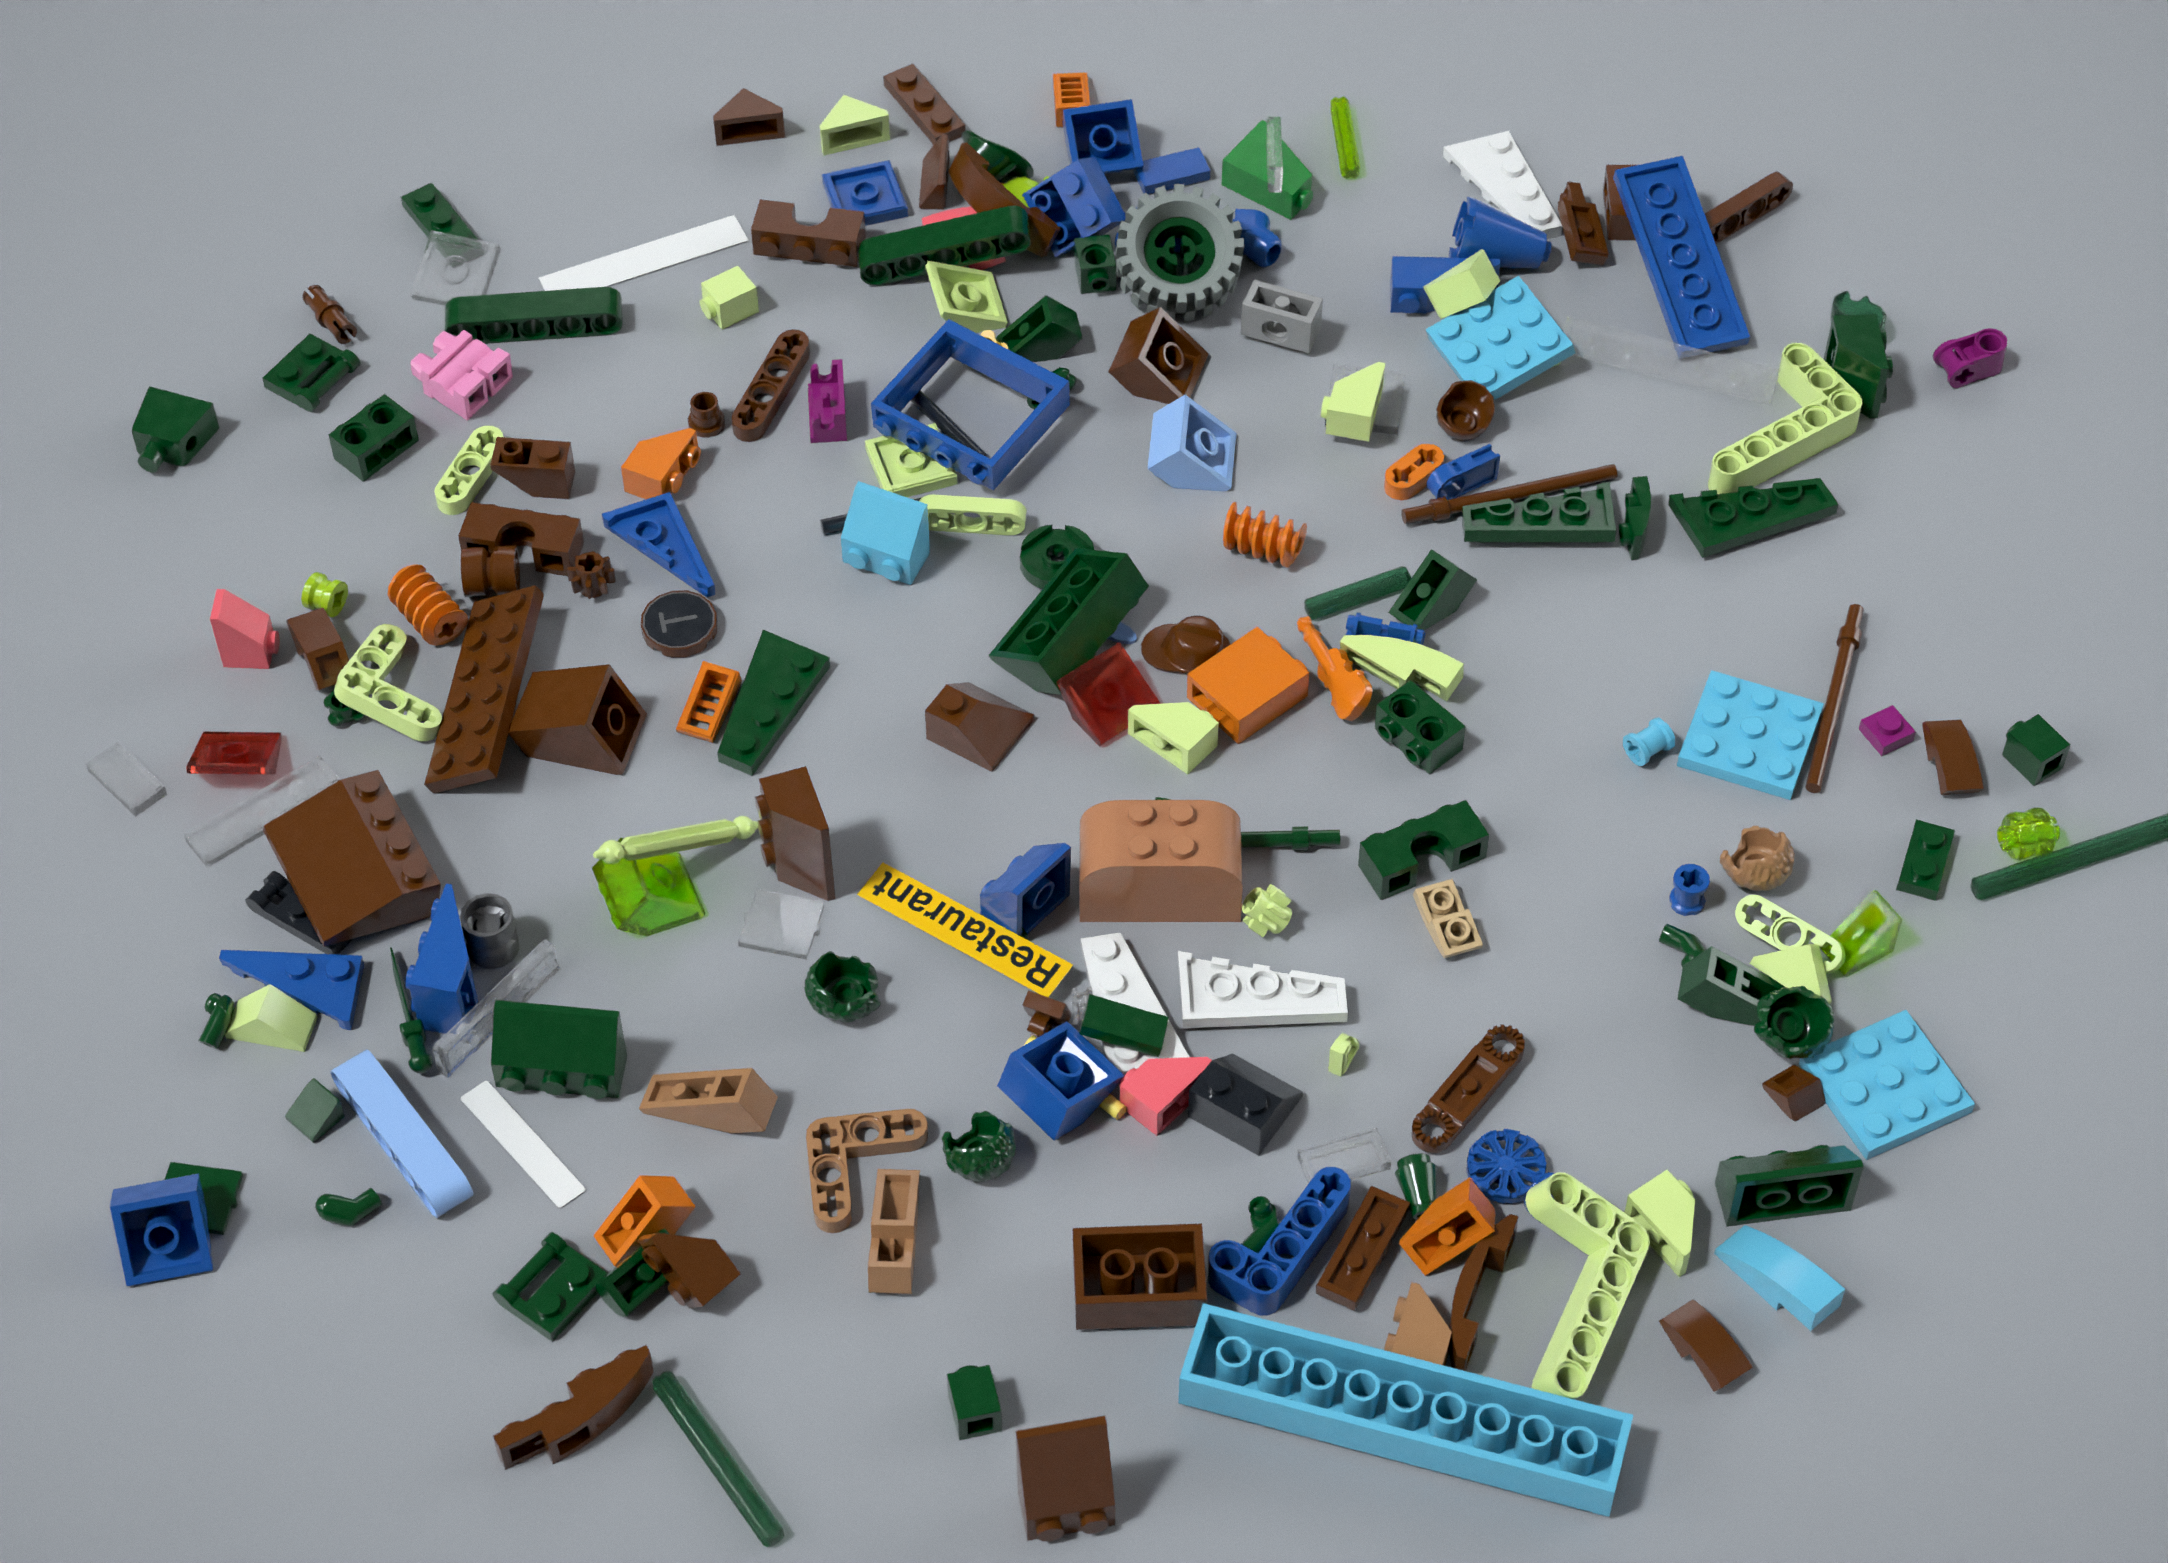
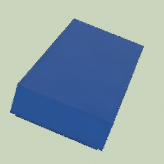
[1133,147,1211,194]

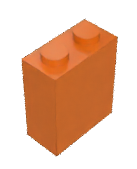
[1187,626,1309,744]

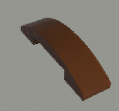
[948,142,1061,257]
[1449,1214,1519,1371]

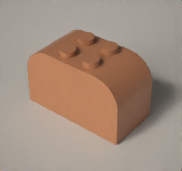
[1079,800,1242,922]

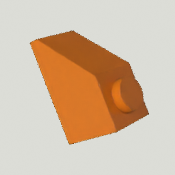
[593,1175,696,1267]
[1399,1177,1495,1276]

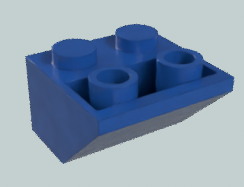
[1022,157,1126,257]

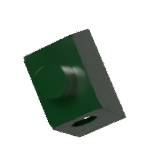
[132,386,219,473]

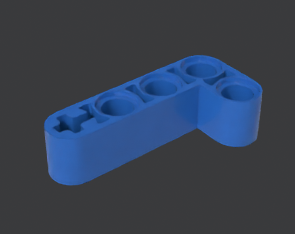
[1208,1167,1351,1316]

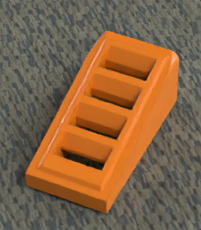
[1053,72,1090,127]
[676,661,742,743]

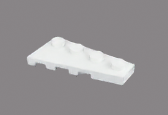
[1443,131,1562,239]
[1080,933,1189,1075]
[1178,951,1348,1028]

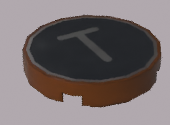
[641,590,717,658]

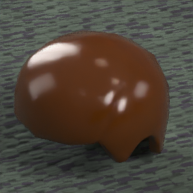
[1436,380,1495,441]

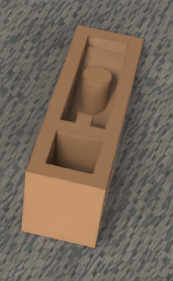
[639,1068,778,1133]

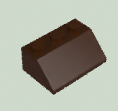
[755,766,836,901]

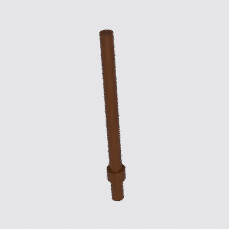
[1401,464,1617,524]
[1805,604,1864,793]

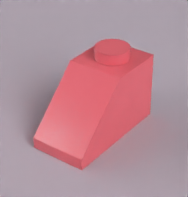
[210,589,280,669]
[1119,1057,1211,1136]

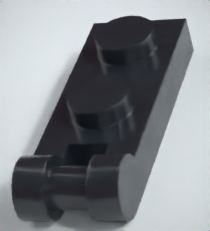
[245,871,352,955]

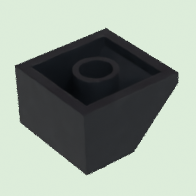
[1188,1053,1303,1156]

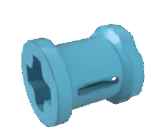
[1622,717,1675,766]

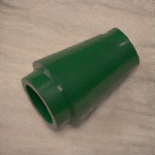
[1395,1154,1437,1220]

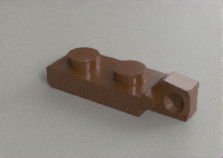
[1558,181,1609,265]

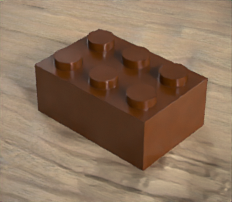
[1073,1223,1207,1330]

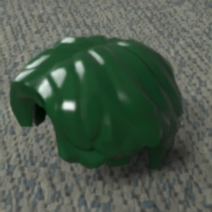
[804,951,881,1023]
[1754,986,1834,1059]
[942,1111,1016,1182]

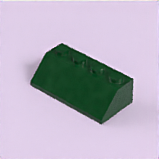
[988,548,1149,695]

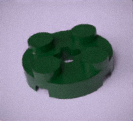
[1020,525,1094,589]

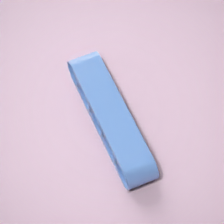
[330,1049,473,1218]

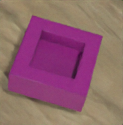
[1859,705,1916,756]

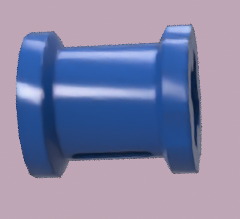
[1669,864,1710,916]

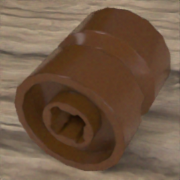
[461,545,520,597]

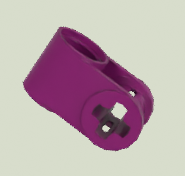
[1933,328,2008,388]

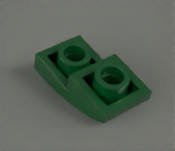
[1619,476,1651,560]

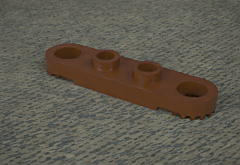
[1411,1024,1525,1153]

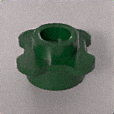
[323,690,366,726]

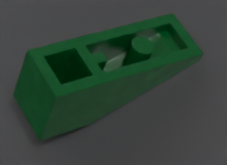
[1677,946,1786,1026]

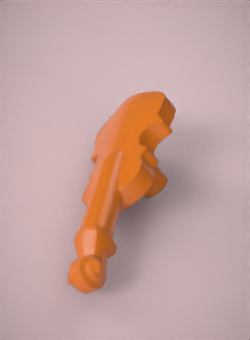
[1297,616,1372,721]

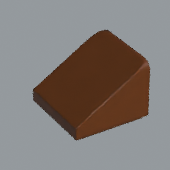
[1762,1065,1825,1121]

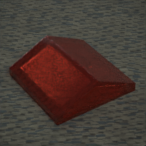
[1057,642,1161,747]
[186,731,282,775]

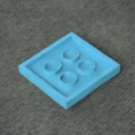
[1425,276,1575,400]
[1677,670,1824,800]
[1799,1010,1975,1160]

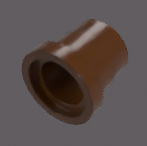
[688,392,725,438]

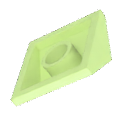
[926,261,1008,333]

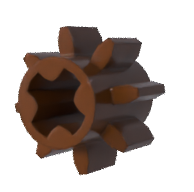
[567,551,616,599]

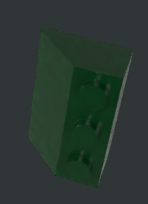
[491,1000,627,1099]
[1715,1145,1864,1227]

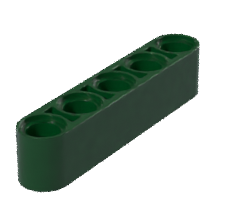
[858,205,1031,285]
[445,287,622,344]

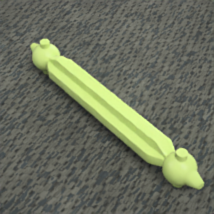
[593,816,758,864]

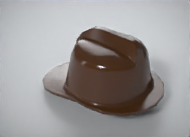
[1141,615,1230,673]

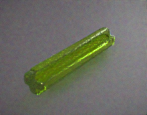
[1330,96,1360,179]

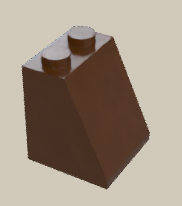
[508,664,647,775]

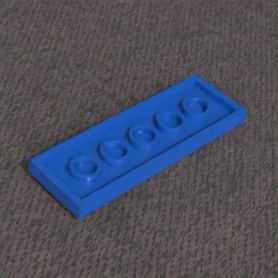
[1613,156,1750,359]

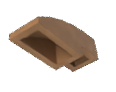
[868,1169,920,1294]

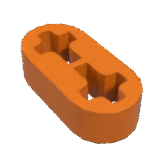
[1384,444,1444,500]

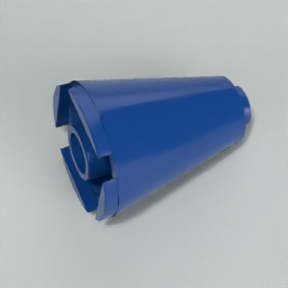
[1449,196,1552,268]

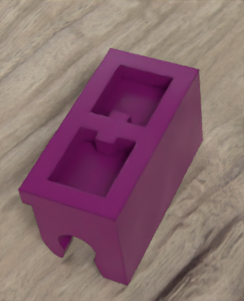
[808,359,847,443]

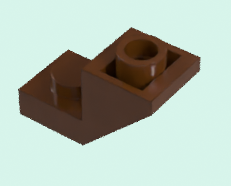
[286,608,349,691]

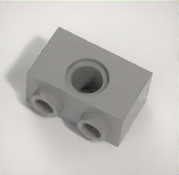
[1241,280,1323,353]

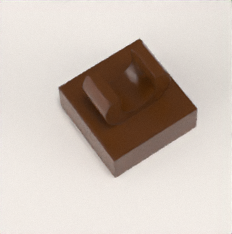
[1022,990,1072,1038]

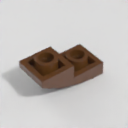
[1922,720,1984,795]
[1659,1299,1753,1392]

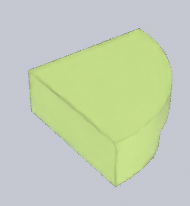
[1328,1033,1359,1077]

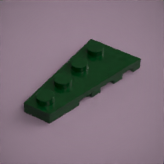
[1462,482,1616,543]

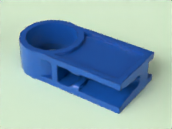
[1426,444,1500,500]

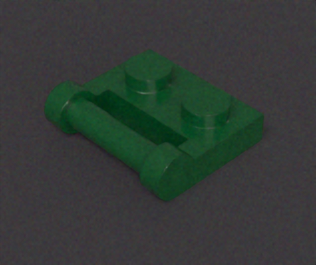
[262,333,360,412]
[492,1232,608,1342]

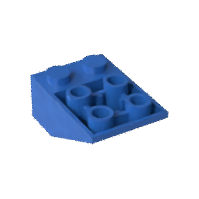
[405,884,479,1038]

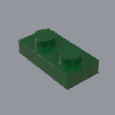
[1896,819,1955,901]

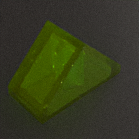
[1820,890,1902,977]

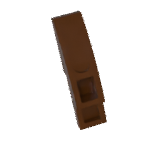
[493,1345,654,1470]

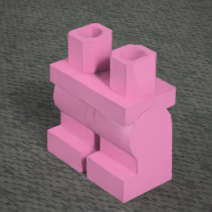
[410,330,513,420]

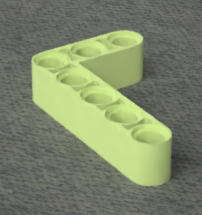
[1708,343,1862,494]
[1525,1172,1650,1399]

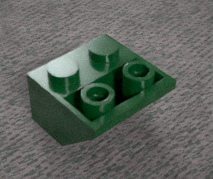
[1823,314,1893,419]

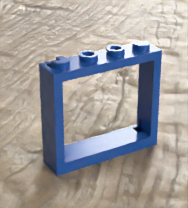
[871,319,1070,491]

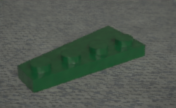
[1668,478,1838,558]
[717,630,830,776]

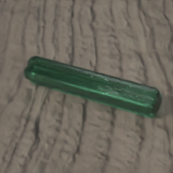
[1304,566,1411,620]

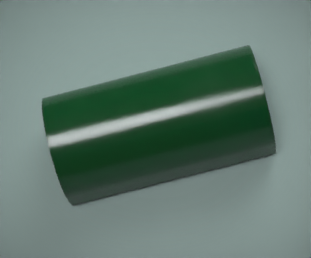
[596,1228,669,1317]

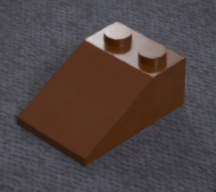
[1015,1416,1115,1542]

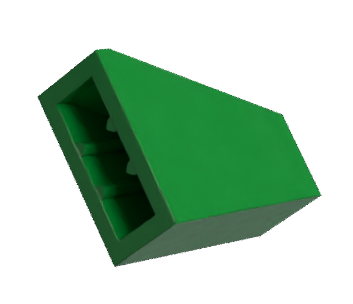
[1221,120,1313,220]

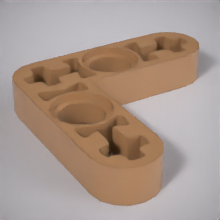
[806,1109,928,1233]

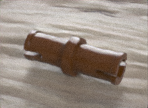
[302,285,357,344]

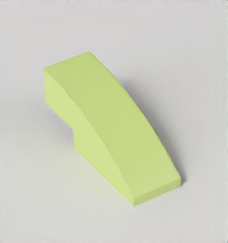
[1340,635,1464,702]

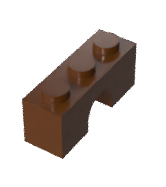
[751,199,866,267]
[458,502,584,576]

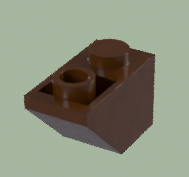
[490,437,575,499]
[637,1233,741,1308]

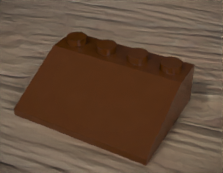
[263,770,441,947]

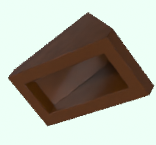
[713,88,785,146]

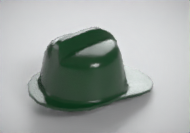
[962,131,1034,181]

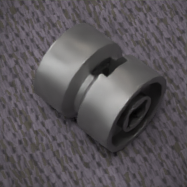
[460,893,520,969]

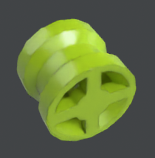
[301,572,348,617]

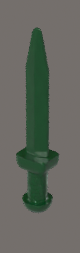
[390,947,433,1074]

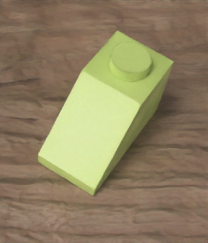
[1321,362,1386,442]
[1128,702,1219,775]
[1624,1170,1695,1277]

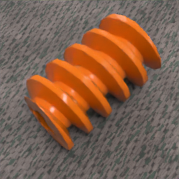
[1223,502,1307,567]
[387,564,468,646]

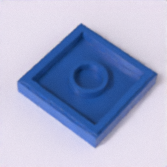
[822,160,908,226]

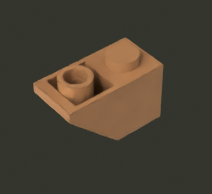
[1384,1282,1452,1366]

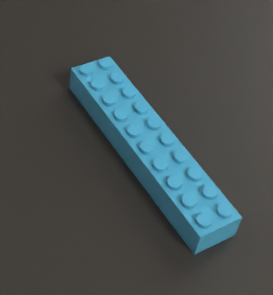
[1178,1303,1633,1517]

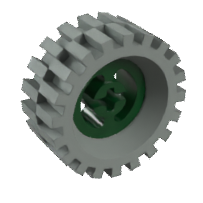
[1115,184,1244,322]

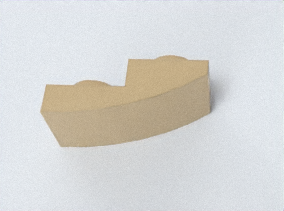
[1413,879,1483,959]

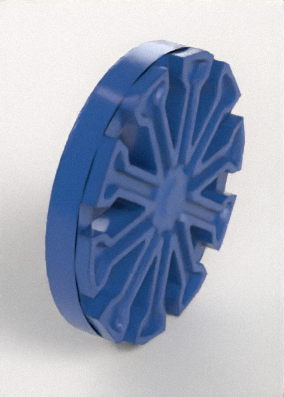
[1466,1129,1547,1203]

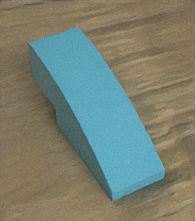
[1714,1225,1845,1331]

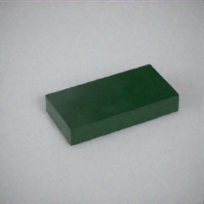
[1079,994,1169,1057]

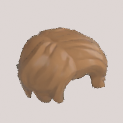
[1720,826,1794,891]

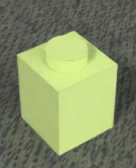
[700,266,759,330]

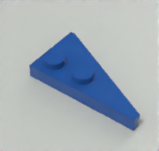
[602,492,716,597]
[219,950,364,1030]

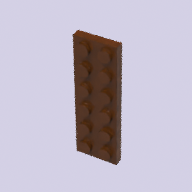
[424,585,544,794]

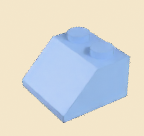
[1148,395,1236,492]

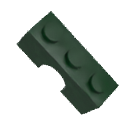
[1358,800,1489,900]

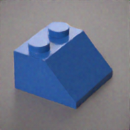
[1062,99,1144,174]
[980,843,1071,935]
[997,1021,1124,1141]
[110,1174,213,1286]

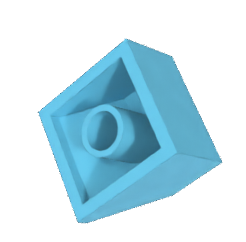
[841,481,930,585]

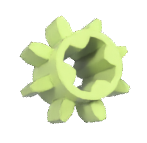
[1242,884,1292,937]

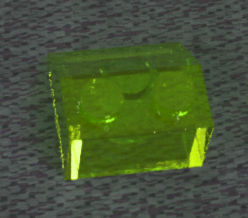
[592,838,706,936]

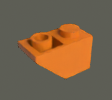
[621,428,701,499]

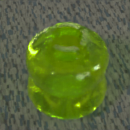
[1997,807,2060,861]

